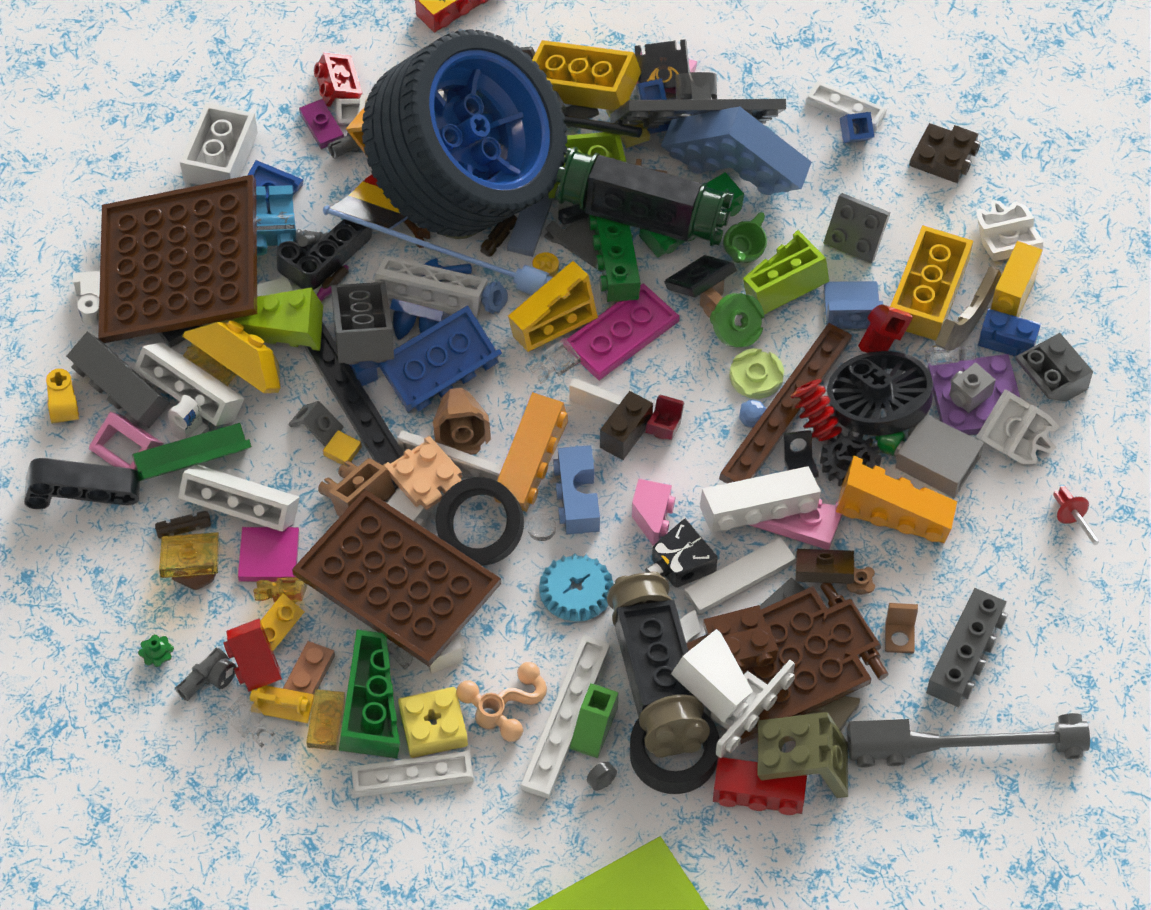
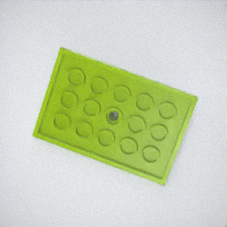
[527,836,709,910]

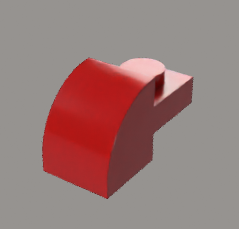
[858,304,913,353]

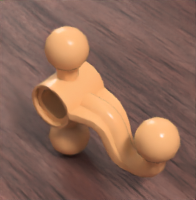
[456,662,547,742]

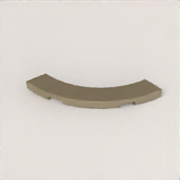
[935,266,1001,351]

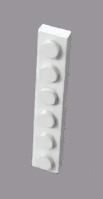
[521,635,610,799]

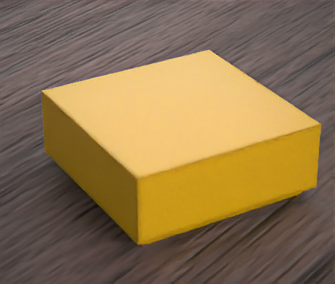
[323,430,362,467]

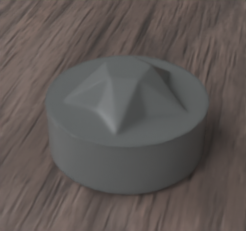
[587,762,617,791]

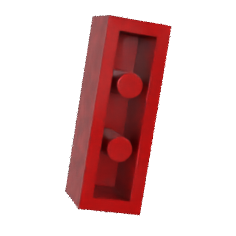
[713,757,807,815]

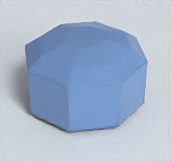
[739,399,767,428]

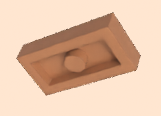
[283,641,335,695]

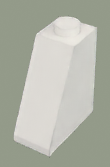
[671,629,753,723]

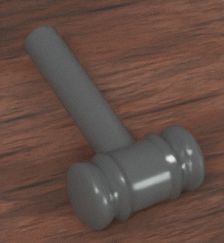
[295,229,328,248]

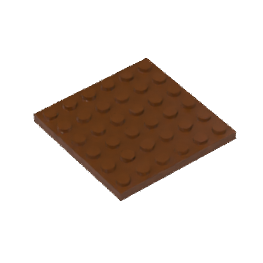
[98,174,257,344]

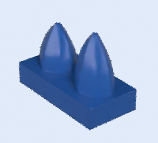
[390,298,450,340]

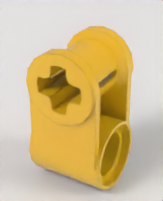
[46,369,79,424]

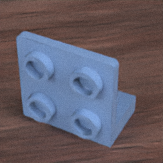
[824,281,883,329]

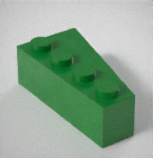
[339,629,400,759]

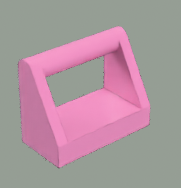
[89,412,164,471]

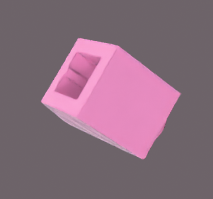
[632,479,676,546]

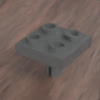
[823,193,891,263]

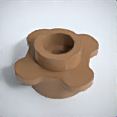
[846,567,875,595]

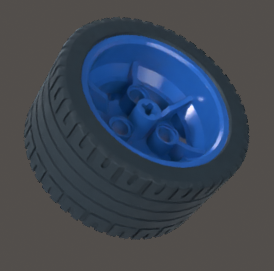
[362,29,567,237]

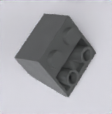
[1015,333,1093,401]

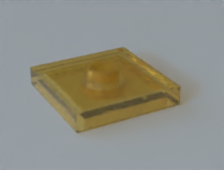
[159,532,220,578]

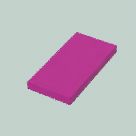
[563,283,680,380]

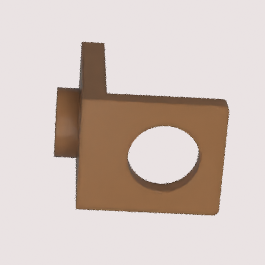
[885,603,918,654]

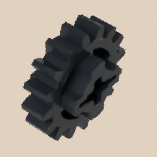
[820,431,882,486]

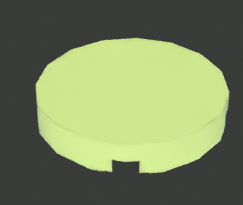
[729,348,784,399]

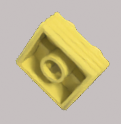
[398,687,468,758]

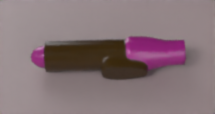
[317,265,349,302]

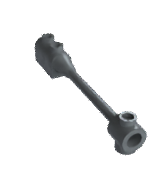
[847,713,1090,767]

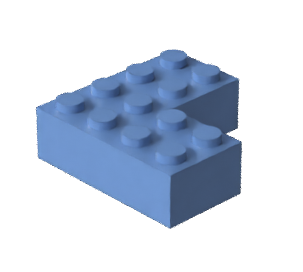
[661,106,812,195]

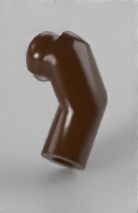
[172,565,216,590]

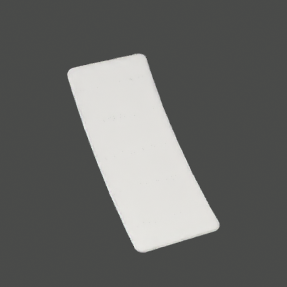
[680,610,701,643]

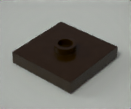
[795,548,854,584]

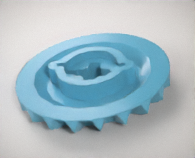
[539,553,614,622]

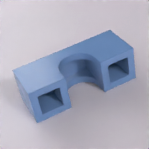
[553,445,600,535]

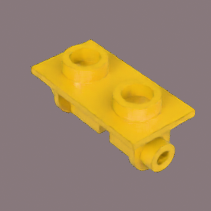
[260,593,305,651]
[250,685,315,723]

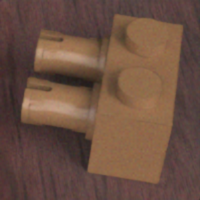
[318,458,396,517]

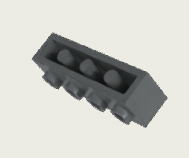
[66,331,170,428]
[926,588,1008,708]

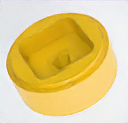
[532,252,559,277]

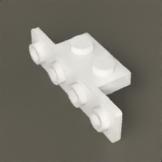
[710,660,795,758]

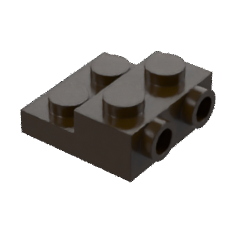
[909,123,981,184]

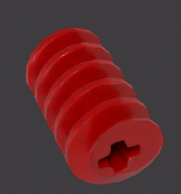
[790,379,843,441]

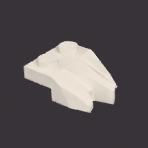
[976,201,1044,261]
[976,389,1060,464]

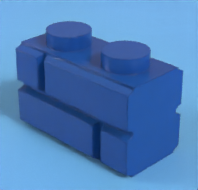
[978,309,1041,356]

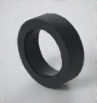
[435,477,524,566]
[630,712,719,794]

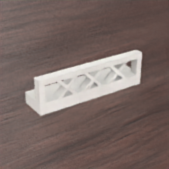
[375,256,488,318]

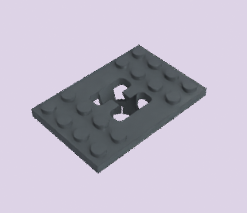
[610,72,786,129]

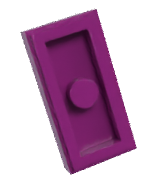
[299,99,344,149]

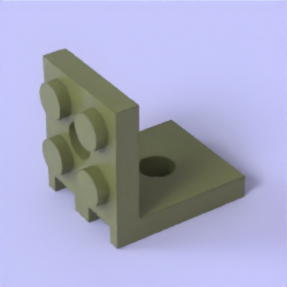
[757,712,848,798]

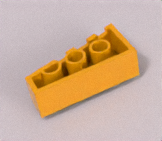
[494,392,568,512]
[835,456,957,543]

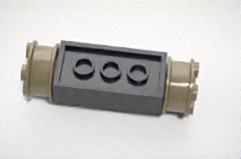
[607,571,710,758]

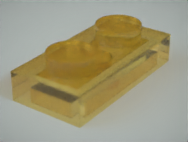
[306,689,345,750]

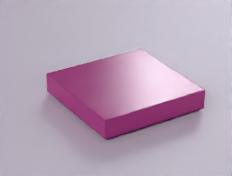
[238,527,300,582]

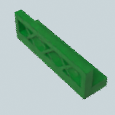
[132,423,252,481]

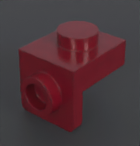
[645,394,685,440]

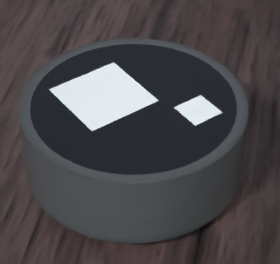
[209,658,236,689]

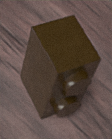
[600,391,653,460]

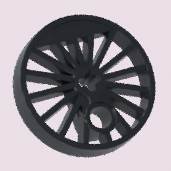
[827,351,933,436]

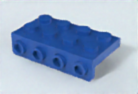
[376,305,502,412]

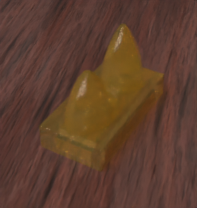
[183,343,237,386]

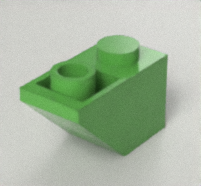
[570,683,619,758]

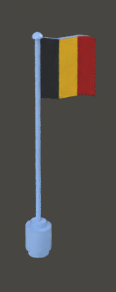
[323,174,553,295]

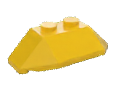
[183,320,281,394]

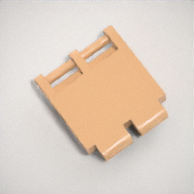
[383,436,462,510]

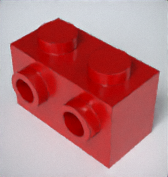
[223,618,282,692]

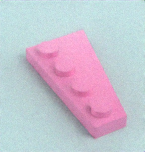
[750,499,843,550]

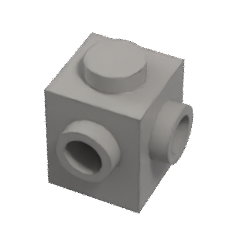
[949,362,995,413]

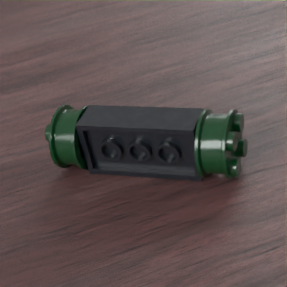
[555,147,734,246]

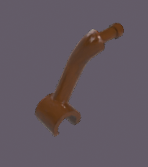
[403,219,431,248]

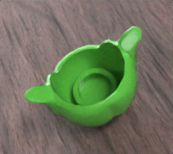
[723,212,767,263]

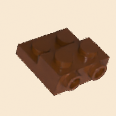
[703,605,778,671]

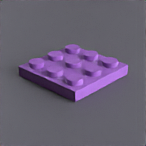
[928,354,1020,435]

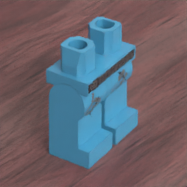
[256,185,296,256]

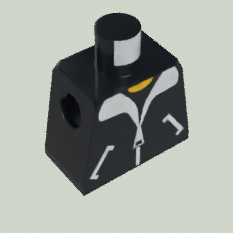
[645,518,718,588]

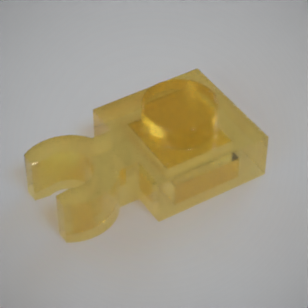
[253,577,307,603]

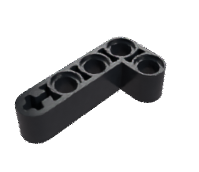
[276,219,372,290]
[24,458,140,509]

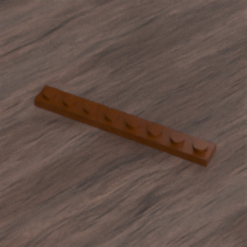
[719,323,852,484]

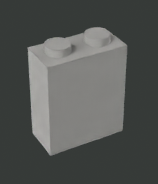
[894,415,984,498]

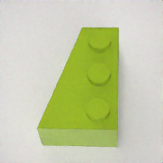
[743,230,830,315]
[234,288,323,351]

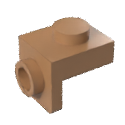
[700,280,725,318]

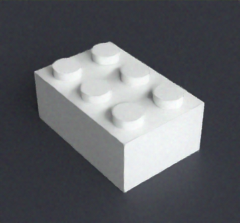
[180,103,258,185]

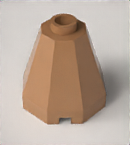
[433,388,491,455]

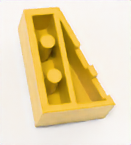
[508,261,598,352]

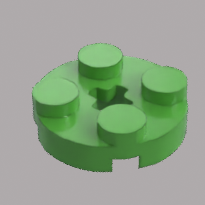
[710,293,764,347]

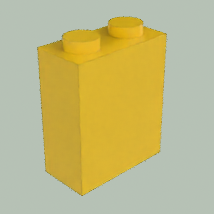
[991,241,1043,317]

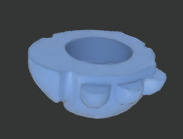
[481,281,508,314]

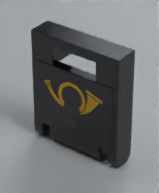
[635,39,690,100]

